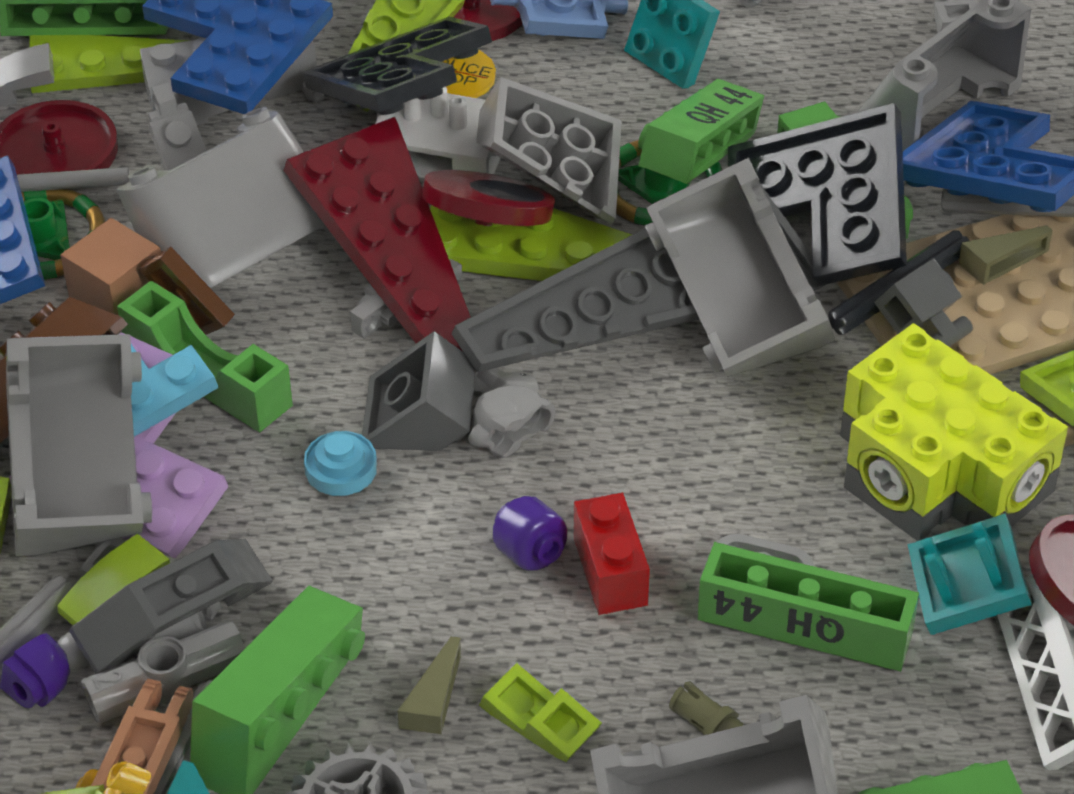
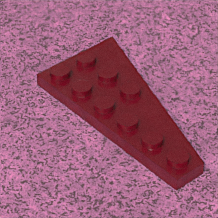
[283,116,471,351]

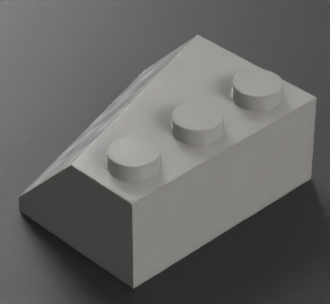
[476,77,622,224]

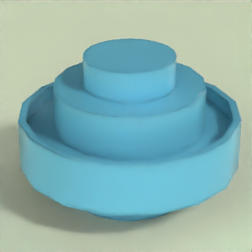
[304,431,377,496]

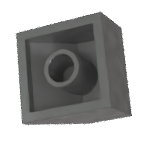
[362,331,475,451]

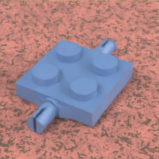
[490,0,628,39]

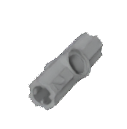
[81,620,245,724]

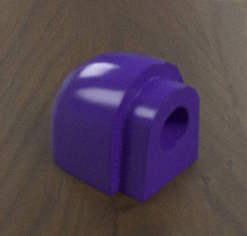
[0,633,70,709]

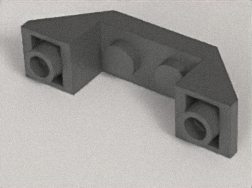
[69,539,272,674]

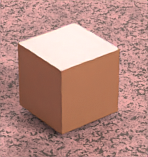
[60,218,161,316]

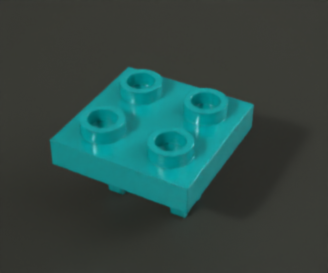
[624,0,721,89]
[907,514,1032,635]

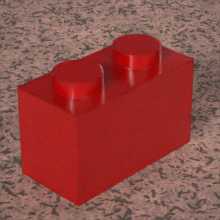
[573,492,650,615]

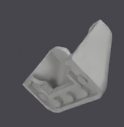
[856,0,1031,151]
[116,107,325,288]
[645,158,835,377]
[6,334,152,557]
[590,695,838,794]

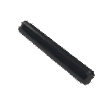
[828,230,969,335]

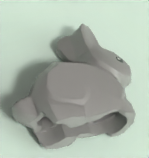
[468,368,556,458]

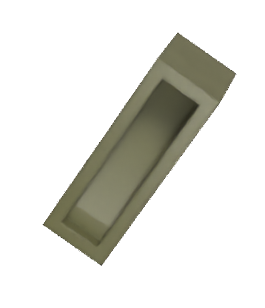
[959,225,1053,285]
[397,636,461,735]

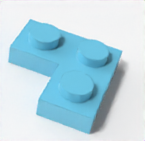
[131,344,219,437]

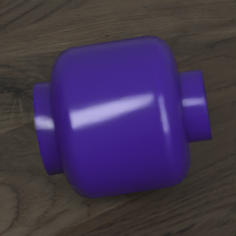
[492,496,568,571]

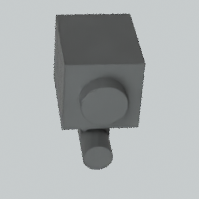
[874,258,973,347]

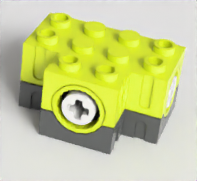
[840,323,1068,541]

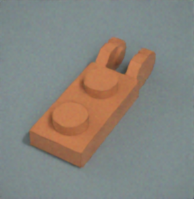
[91,679,194,794]

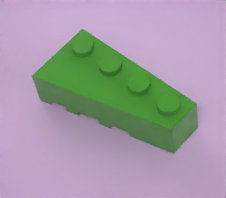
[190,586,365,794]

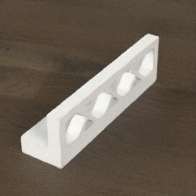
[997,574,1074,771]

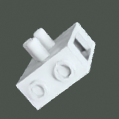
[375,87,501,178]

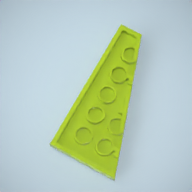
[430,205,632,281]

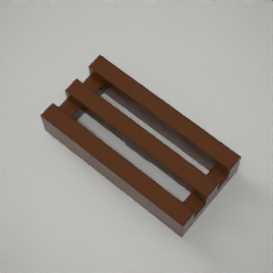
[139,246,235,335]

